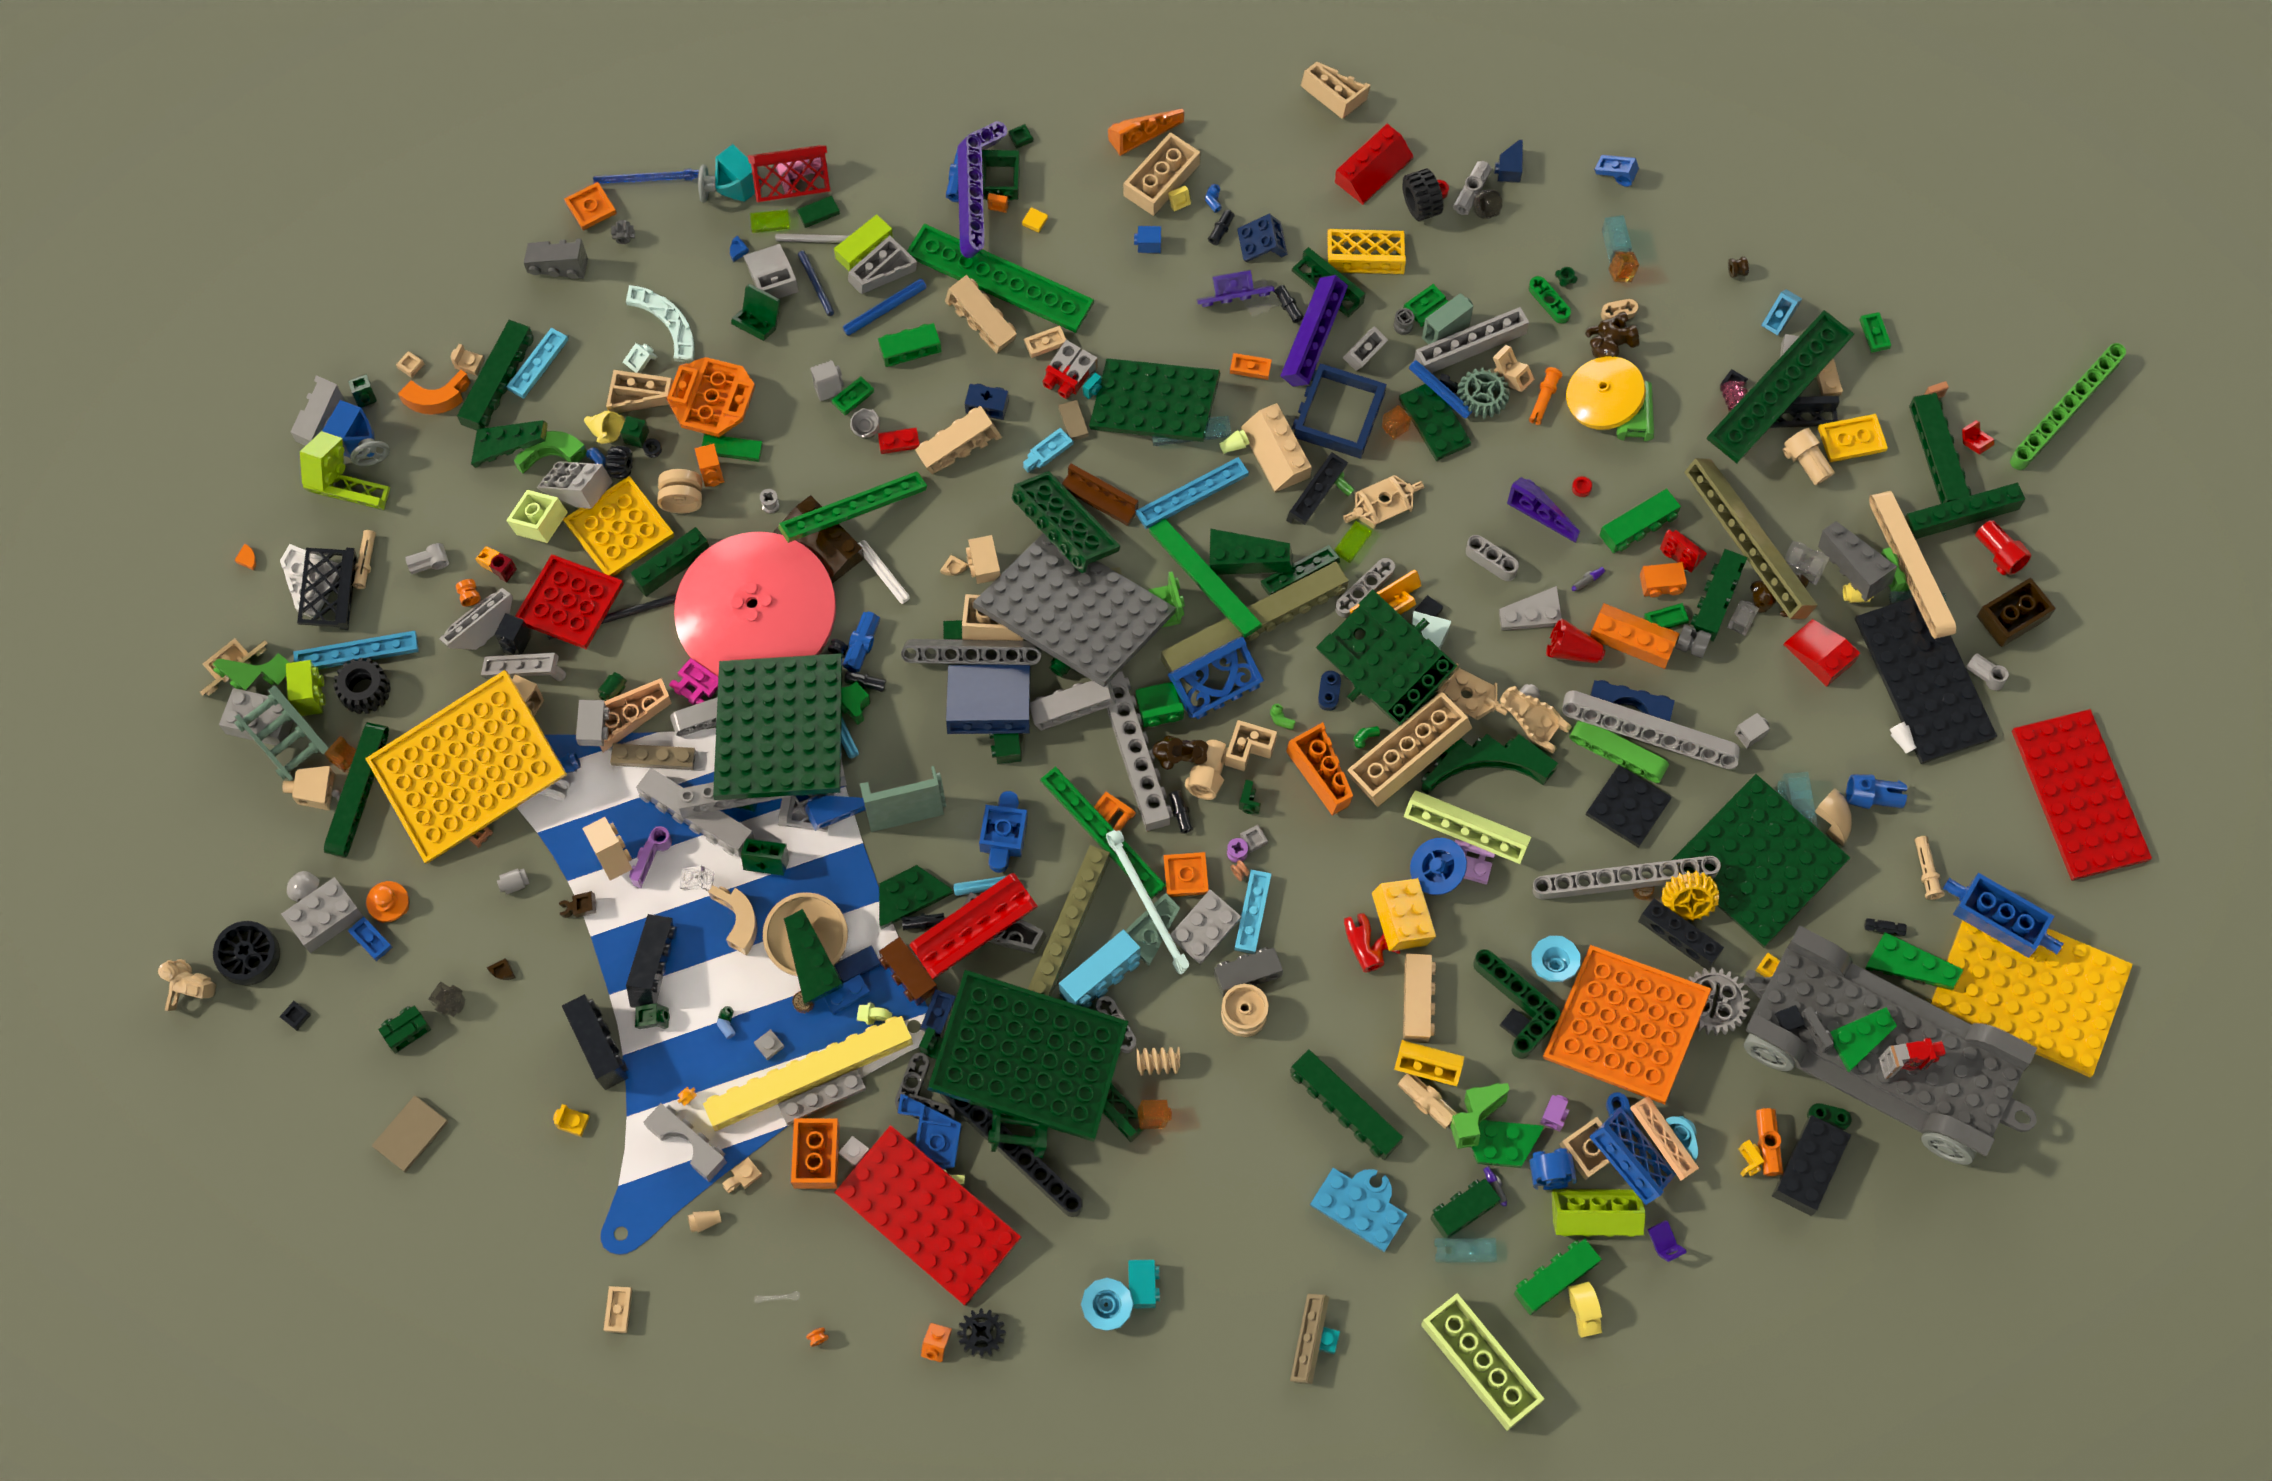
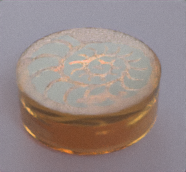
[1632,878,1654,900]
[792,991,814,1013]

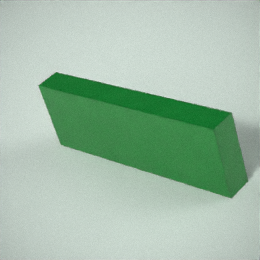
[701,434,763,462]

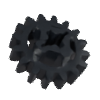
[957,1308,1006,1358]

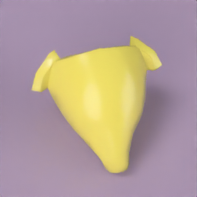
[584,411,625,444]

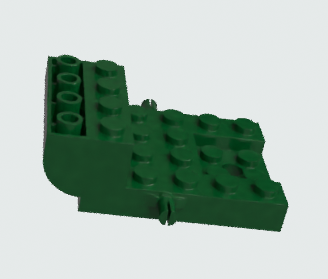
[1316,589,1459,726]

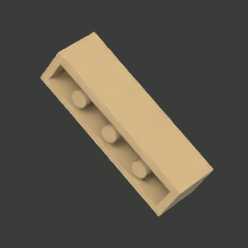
[1403,954,1436,1043]

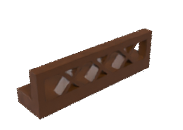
[1062,463,1138,526]

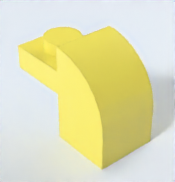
[1568,1282,1602,1338]

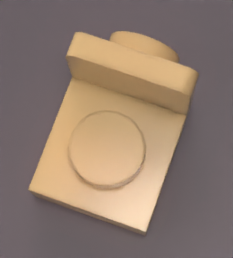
[451,344,484,375]

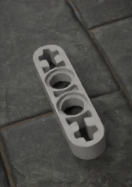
[1335,558,1395,618]

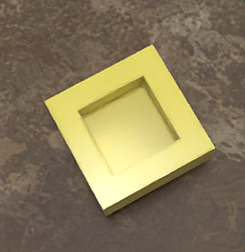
[1168,185,1191,211]

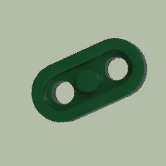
[1807,1103,1852,1131]

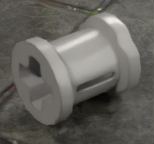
[760,489,779,514]

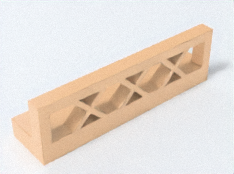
[1630,1096,1699,1180]

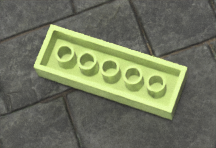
[1421,1293,1544,1431]

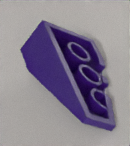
[1507,477,1580,543]

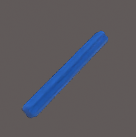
[843,279,926,336]

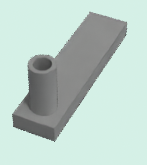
[481,653,566,681]

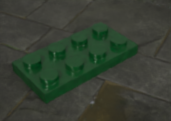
[1399,384,1471,461]

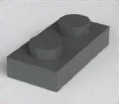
[1801,1006,1834,1053]

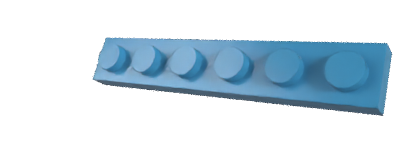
[1136,457,1249,529]
[293,631,419,669]

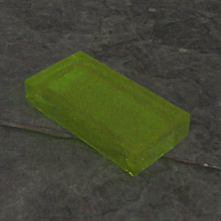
[750,209,790,233]
[1334,521,1372,563]

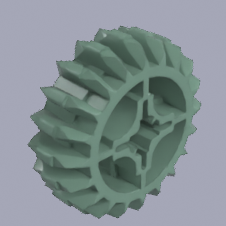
[1457,367,1510,419]

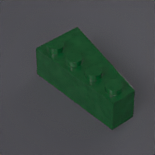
[1210,528,1293,575]
[1690,549,1748,642]
[784,909,844,1006]

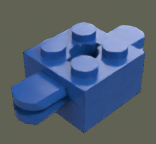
[979,791,1028,873]

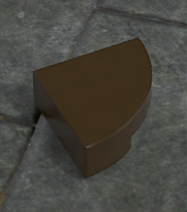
[486,958,516,980]

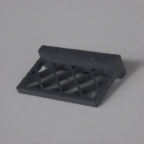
[297,547,357,630]

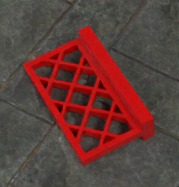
[748,145,830,202]

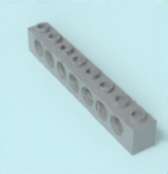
[1106,671,1173,832]
[676,759,847,818]

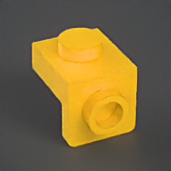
[1739,1139,1764,1177]

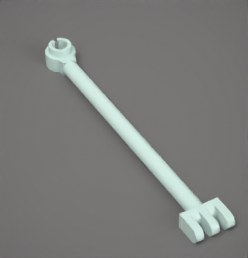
[1106,830,1189,974]

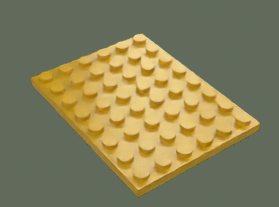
[365,670,567,864]
[1930,920,2133,1078]

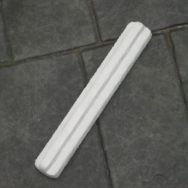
[858,540,910,604]

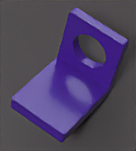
[1648,1220,1687,1262]

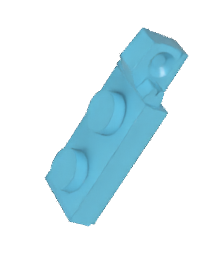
[1023,428,1073,473]

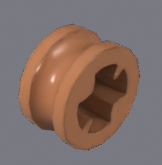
[1230,860,1250,881]

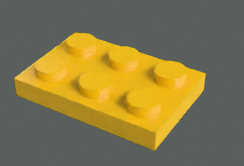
[1818,414,1888,463]

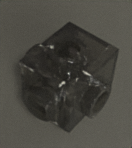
[428,981,465,1018]

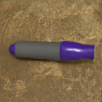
[1572,567,1605,591]
[1483,1166,1508,1206]

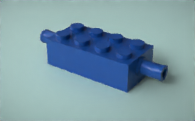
[1943,873,2064,958]

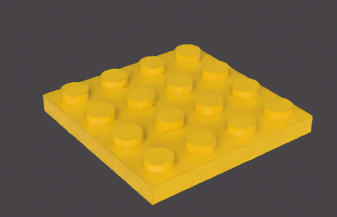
[563,476,675,577]

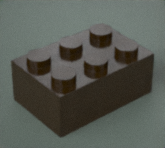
[1976,577,2056,648]

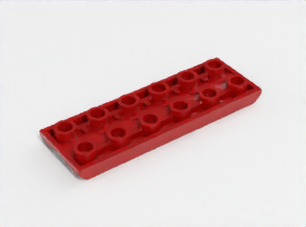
[909,873,1038,979]

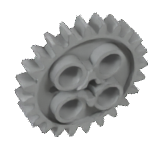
[1688,967,1750,1036]

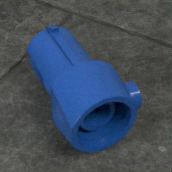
[1846,774,1907,809]

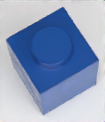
[1134,226,1161,253]

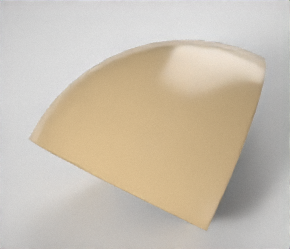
[1815,788,1852,846]

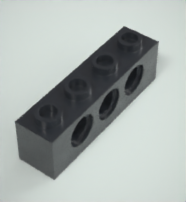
[1638,898,1724,971]

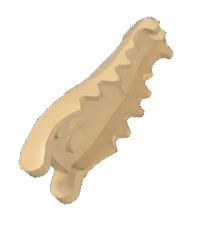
[1500,686,1572,754]

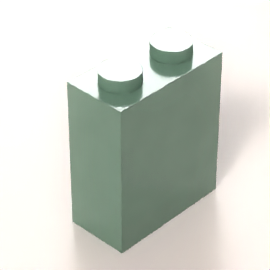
[1422,293,1474,345]

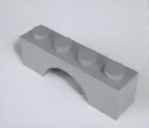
[643,1103,727,1182]

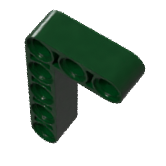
[1473,949,1560,1059]

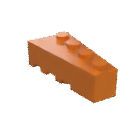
[1286,722,1353,816]

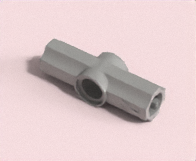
[1453,160,1492,215]

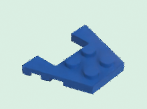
[898,1094,962,1169]

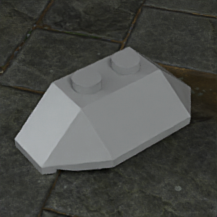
[439,588,513,650]

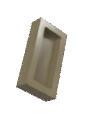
[1058,400,1089,441]

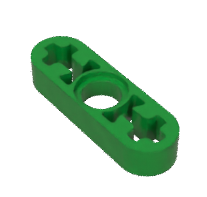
[1529,276,1571,324]

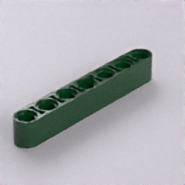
[324,722,389,858]

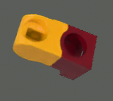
[475,546,517,583]

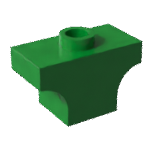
[842,682,871,725]

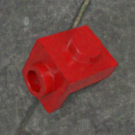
[1962,420,1995,455]

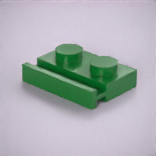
[1403,284,1449,328]

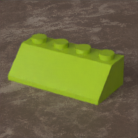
[1552,1189,1645,1237]

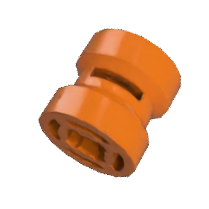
[455,579,481,607]

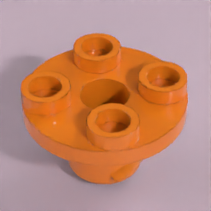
[366,881,409,923]

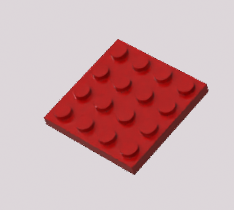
[515,554,624,649]

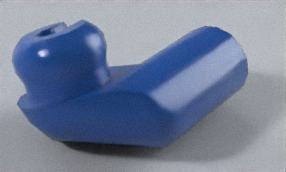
[1205,184,1222,213]
[586,447,606,468]

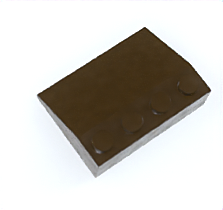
[773,495,864,584]

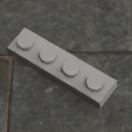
[778,1069,866,1126]

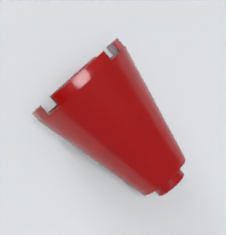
[1546,619,1605,664]

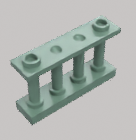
[234,685,329,781]

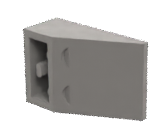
[744,244,798,298]
[537,461,613,509]

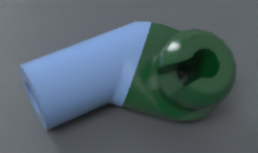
[717,1006,736,1039]

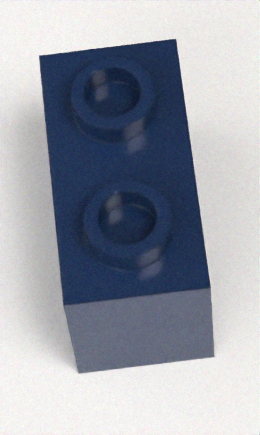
[965,384,1009,420]

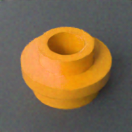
[677,1087,697,1106]

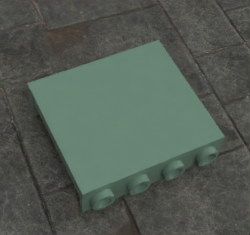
[860,766,946,832]

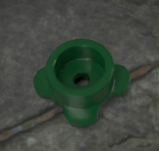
[1555,267,1577,287]

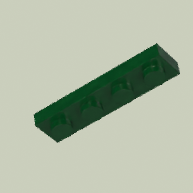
[1261,545,1340,596]

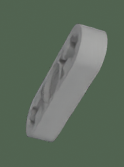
[1096,996,1136,1053]

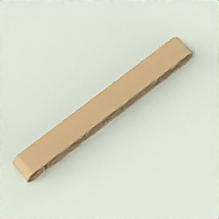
[1869,491,1956,639]

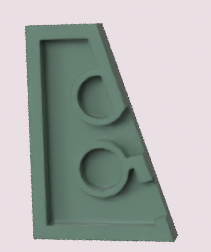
[1125,893,1180,966]

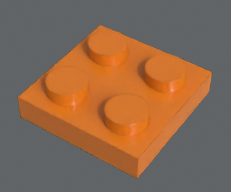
[564,182,617,231]
[1163,852,1209,897]

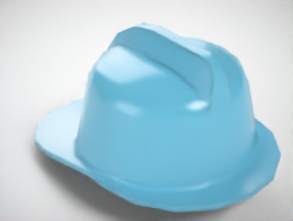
[1666,1116,1698,1161]

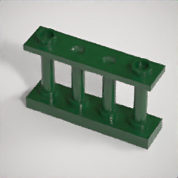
[988,1111,1047,1158]

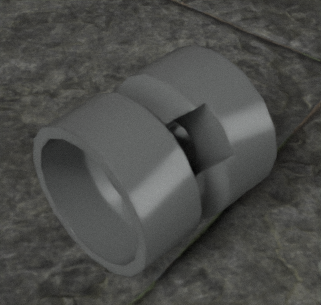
[1675,624,1711,658]

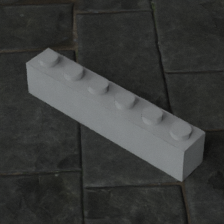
[1414,307,1529,373]
[636,768,754,857]

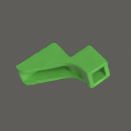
[212,653,290,691]
[1451,1083,1509,1149]

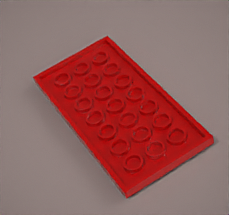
[2012,709,2152,881]
[834,1125,1022,1306]

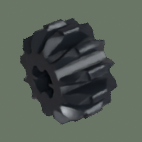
[605,445,633,479]

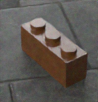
[879,936,938,1006]

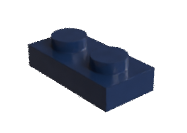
[920,989,956,1037]

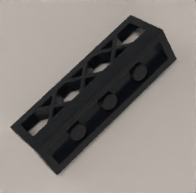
[1770,396,1840,428]
[1286,452,1348,525]

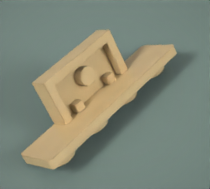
[200,638,268,696]

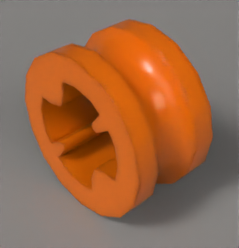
[806,1327,829,1347]

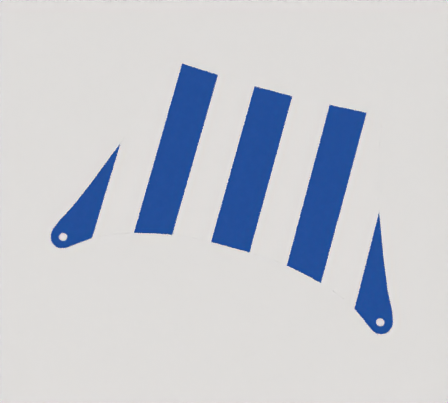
[516,728,928,1254]

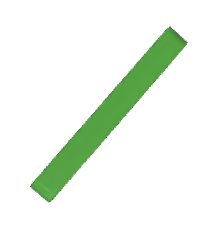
[2010,343,2126,470]

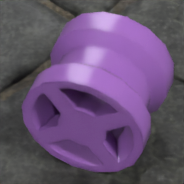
[1227,838,1248,863]

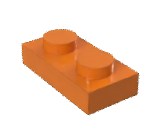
[1230,353,1272,380]

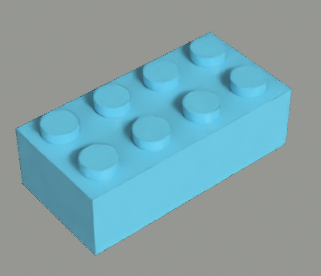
[1059,929,1140,1008]

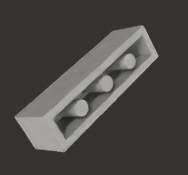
[1030,680,1116,731]

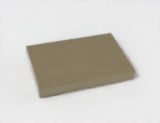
[371,1095,448,1173]

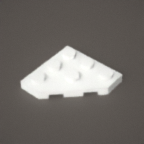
[280,544,341,618]

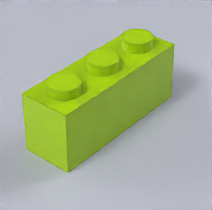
[834,214,894,271]

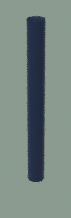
[798,251,834,316]

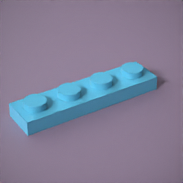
[506,328,569,399]
[1235,870,1271,954]

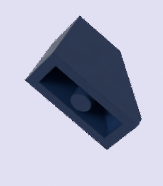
[1494,140,1523,183]

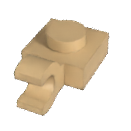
[722,1157,762,1194]

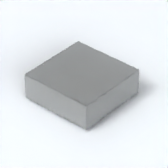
[1240,825,1268,853]

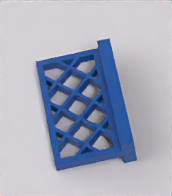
[1589,1107,1676,1205]

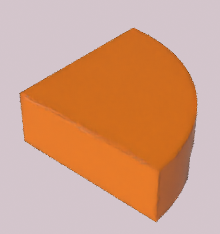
[235,544,256,570]

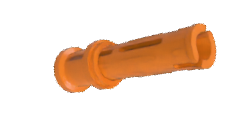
[1529,367,1563,425]

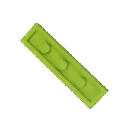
[303,475,390,510]

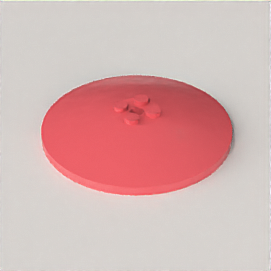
[674,532,836,677]

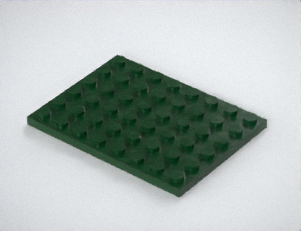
[713,654,842,800]
[927,970,1129,1142]

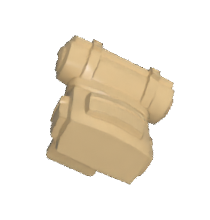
[158,959,216,1011]

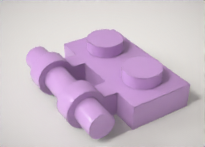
[1455,839,1495,885]

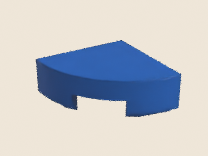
[730,235,749,262]

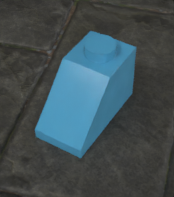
[1761,289,1802,335]

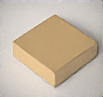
[396,351,425,378]

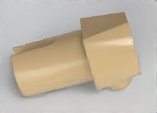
[1782,428,1835,486]
[1185,740,1229,800]

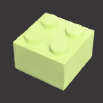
[506,490,568,543]

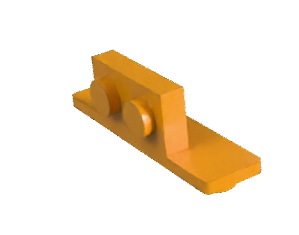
[1350,570,1421,615]

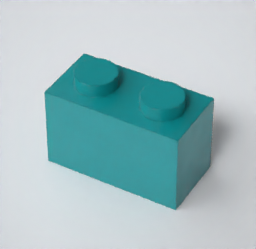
[1128,1260,1160,1308]

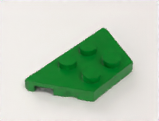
[1471,1120,1544,1168]

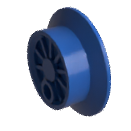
[1410,838,1467,895]

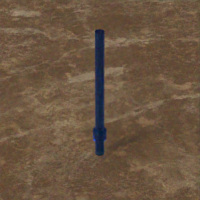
[593,169,699,184]

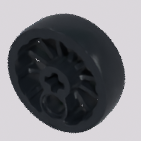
[213,921,280,986]

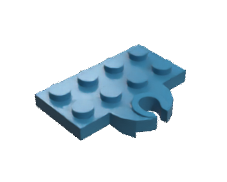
[1310,1168,1408,1252]

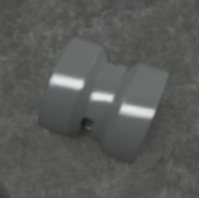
[1394,308,1414,335]

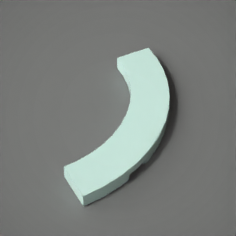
[626,285,695,363]

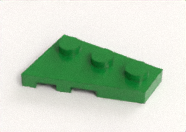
[1830,1007,1897,1073]

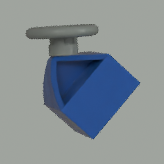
[322,400,390,466]

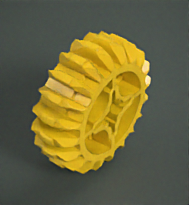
[1661,870,1720,922]

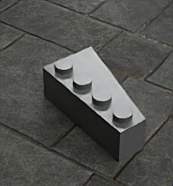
[1818,521,1897,602]
[962,892,1046,954]

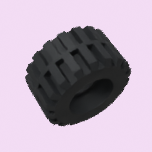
[1402,168,1443,221]
[333,658,390,714]

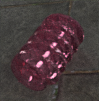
[1720,381,1748,412]

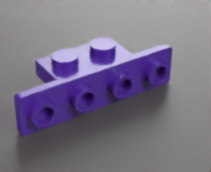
[1197,270,1275,307]

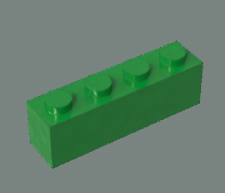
[1599,488,1681,553]
[1514,1239,1602,1315]

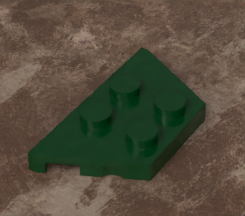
[879,865,953,929]

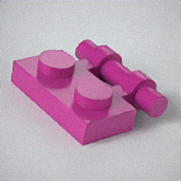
[669,658,718,705]

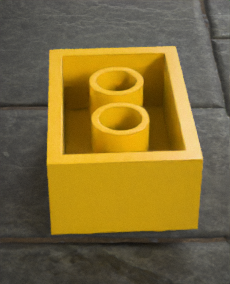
[1372,878,1436,951]

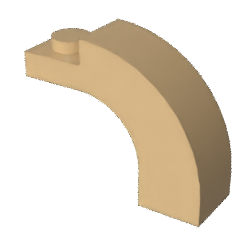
[708,885,757,956]

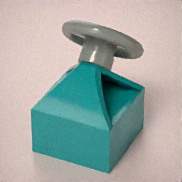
[698,144,762,203]

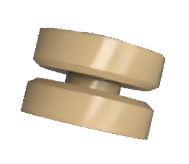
[657,469,702,514]
[1221,984,1269,1037]

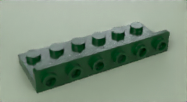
[1012,471,1120,573]

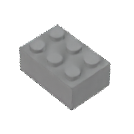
[219,688,293,746]
[281,877,363,953]

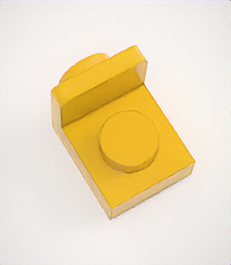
[553,1104,590,1137]

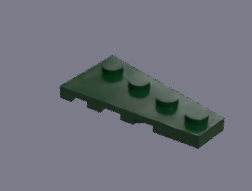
[471,420,548,468]

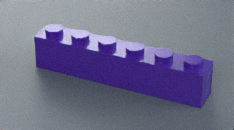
[1280,275,1348,387]

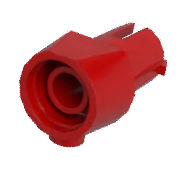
[1975,520,2031,576]

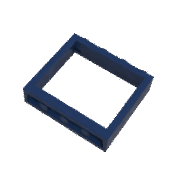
[1292,363,1387,459]

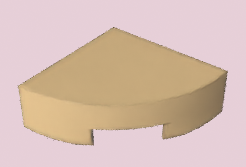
[940,555,968,576]

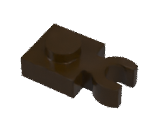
[559,891,596,918]

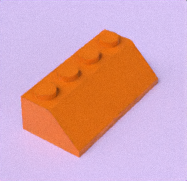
[1590,603,1680,669]

